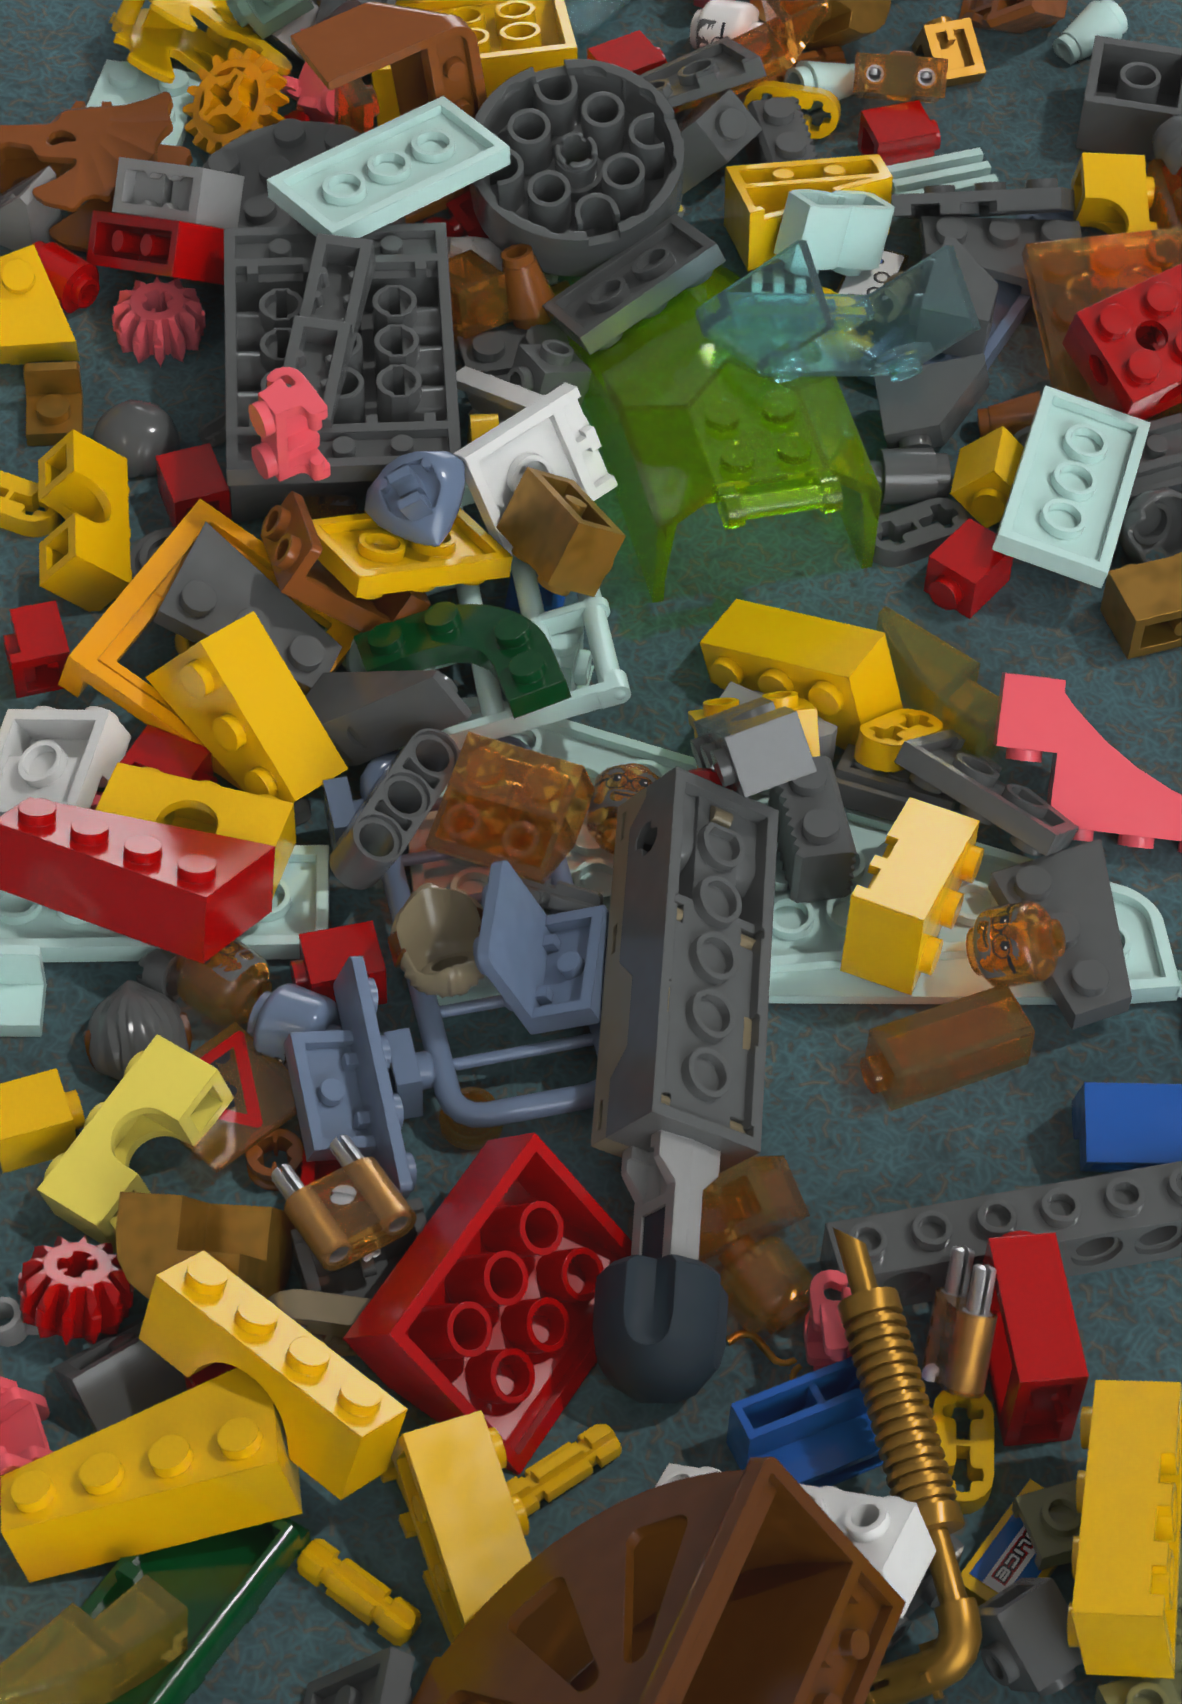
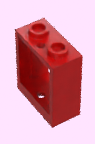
[983,1230,1089,1446]

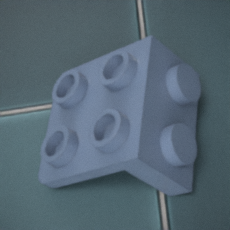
[473,860,609,1035]

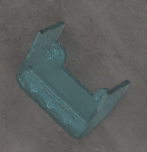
[695,240,981,382]

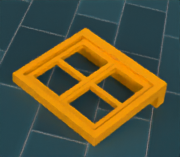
[58,499,360,791]

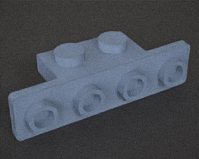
[283,956,417,1202]

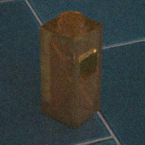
[860,983,1036,1111]

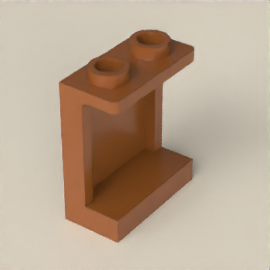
[261,491,431,633]

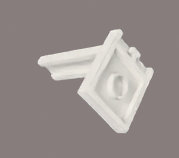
[453,366,618,555]

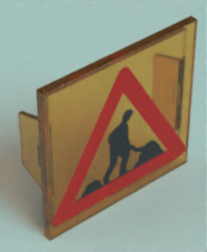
[176,1022,297,1173]

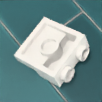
[0,706,132,816]

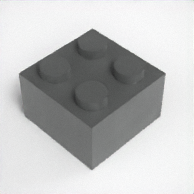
[1075,35,1182,162]

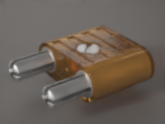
[271,1135,417,1271]
[922,1246,998,1398]

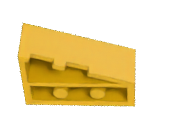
[145,611,348,803]

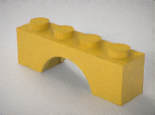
[138,1250,408,1500]

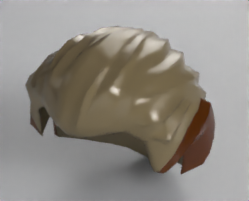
[388,882,485,998]

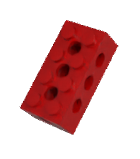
[1062,263,1182,420]

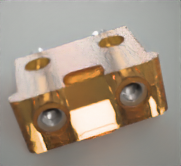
[853,50,948,104]

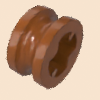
[245,1127,304,1191]

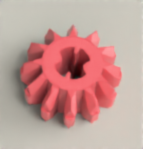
[112,275,206,367]

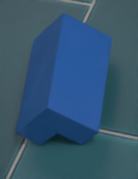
[1072,1082,1182,1172]
[726,1356,884,1487]

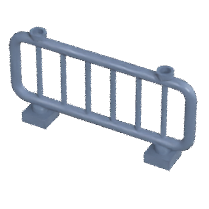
[323,736,601,1128]

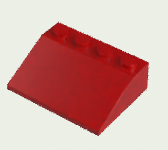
[343,1132,632,1475]

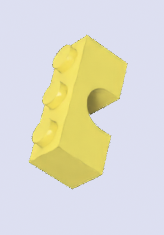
[37,1034,234,1253]

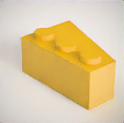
[724,154,893,271]
[0,244,80,365]
[699,599,903,750]
[840,797,984,995]
[380,1410,532,1644]

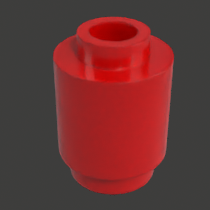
[33,241,100,313]

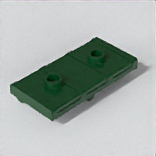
[21,1518,311,1704]

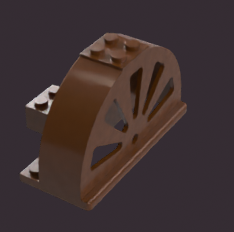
[412,1457,906,1704]

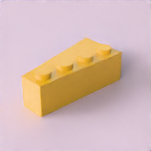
[1,1368,303,1583]
[1067,1380,1182,1679]

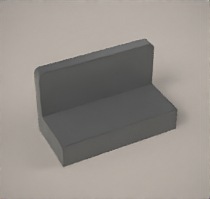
[52,1316,187,1433]

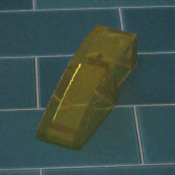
[876,606,1002,759]
[0,1574,188,1704]

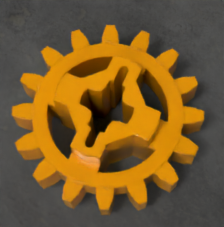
[183,48,289,155]

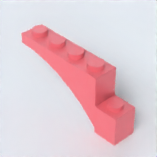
[993,672,1182,852]

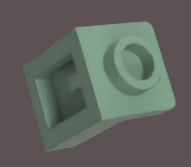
[226,0,315,39]

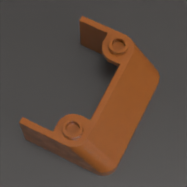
[290,2,487,224]

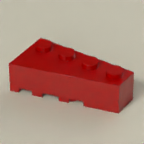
[0,797,275,964]

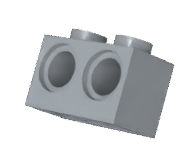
[112,157,245,229]

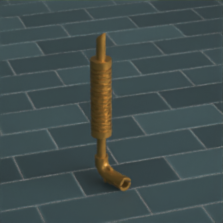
[833,1227,982,1704]

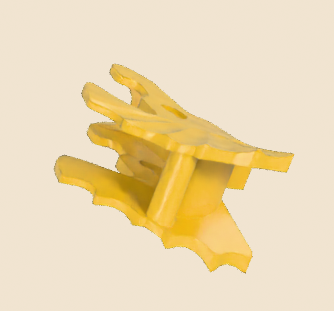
[108,0,292,83]

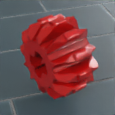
[18,1235,134,1346]

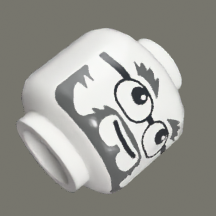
[690,0,768,54]

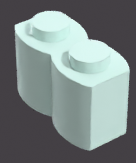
[774,189,895,276]

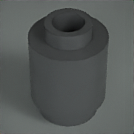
[866,447,951,505]

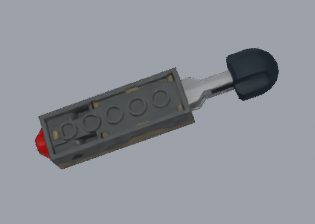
[591,766,779,1403]

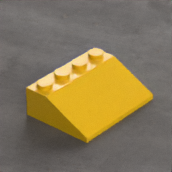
[370,0,578,126]

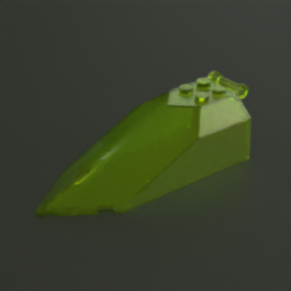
[567,264,882,603]

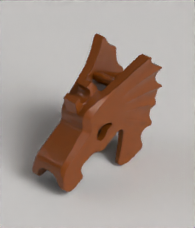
[0,92,193,253]

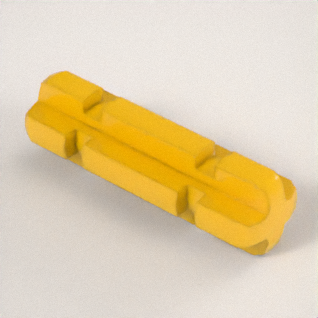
[506,1424,622,1516]
[296,1538,421,1646]

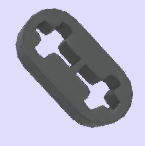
[865,498,967,567]

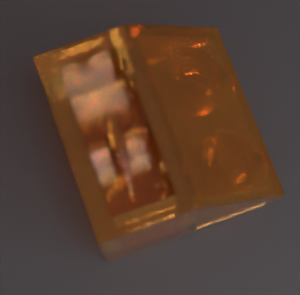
[425,731,595,884]

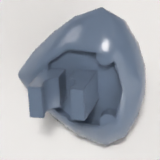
[365,451,465,547]

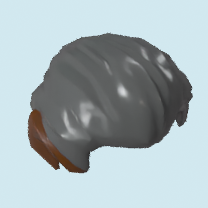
[83,980,192,1081]

